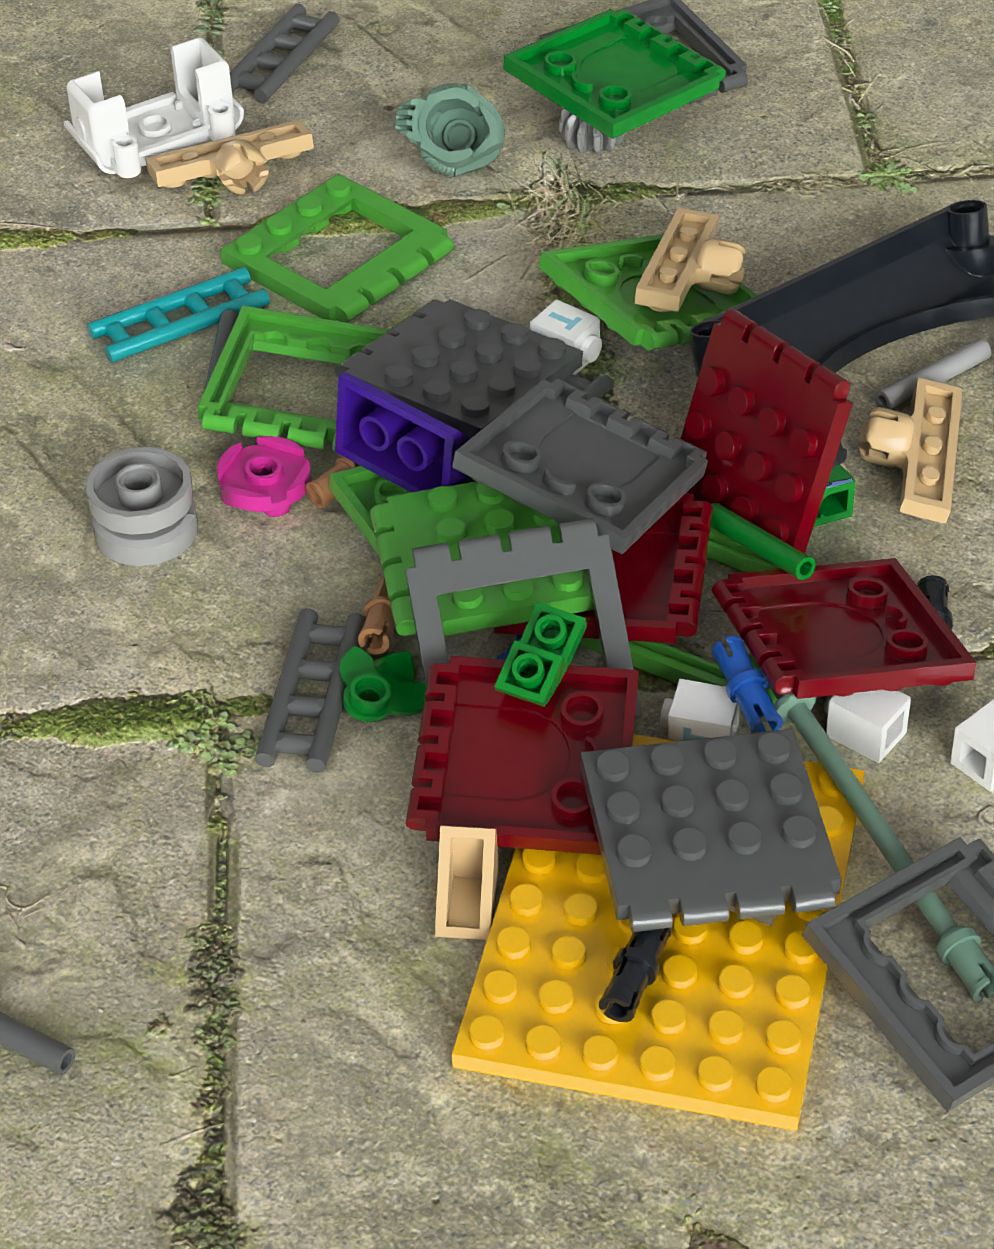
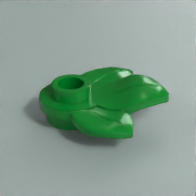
[339,646,427,722]

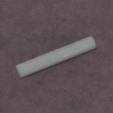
[875,339,992,410]

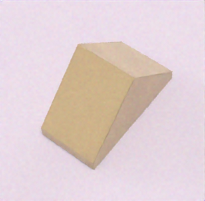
[435,825,499,940]

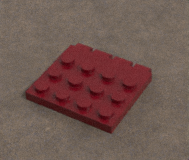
[680,309,853,553]
[494,494,713,643]
[712,558,977,699]
[405,656,639,855]

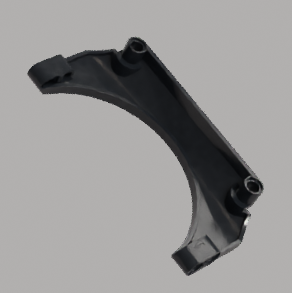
[690,200,994,468]

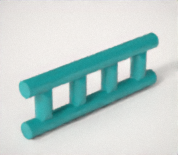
[87,266,270,363]

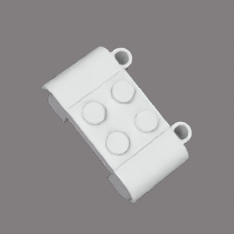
[63,37,244,178]

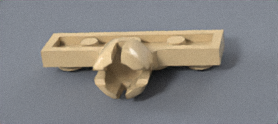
[145,120,314,195]
[634,208,746,312]
[858,377,963,524]

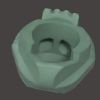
[395,83,505,178]

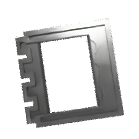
[540,0,748,107]
[405,518,643,719]
[802,837,994,1112]

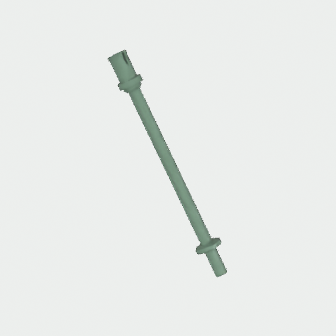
[758,667,994,1002]

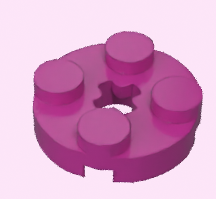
[217,436,312,517]

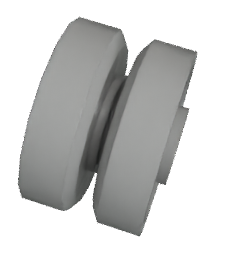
[86,447,198,567]

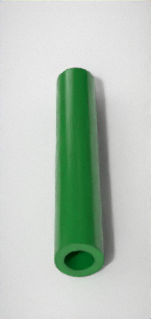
[711,503,816,580]

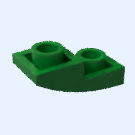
[494,602,587,707]

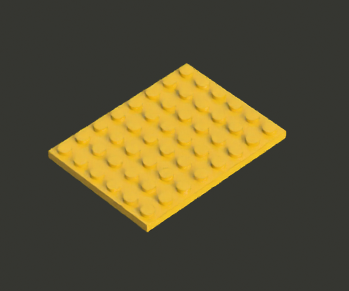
[452,734,865,1131]

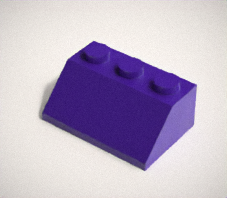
[335,372,476,493]

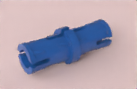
[711,635,783,733]

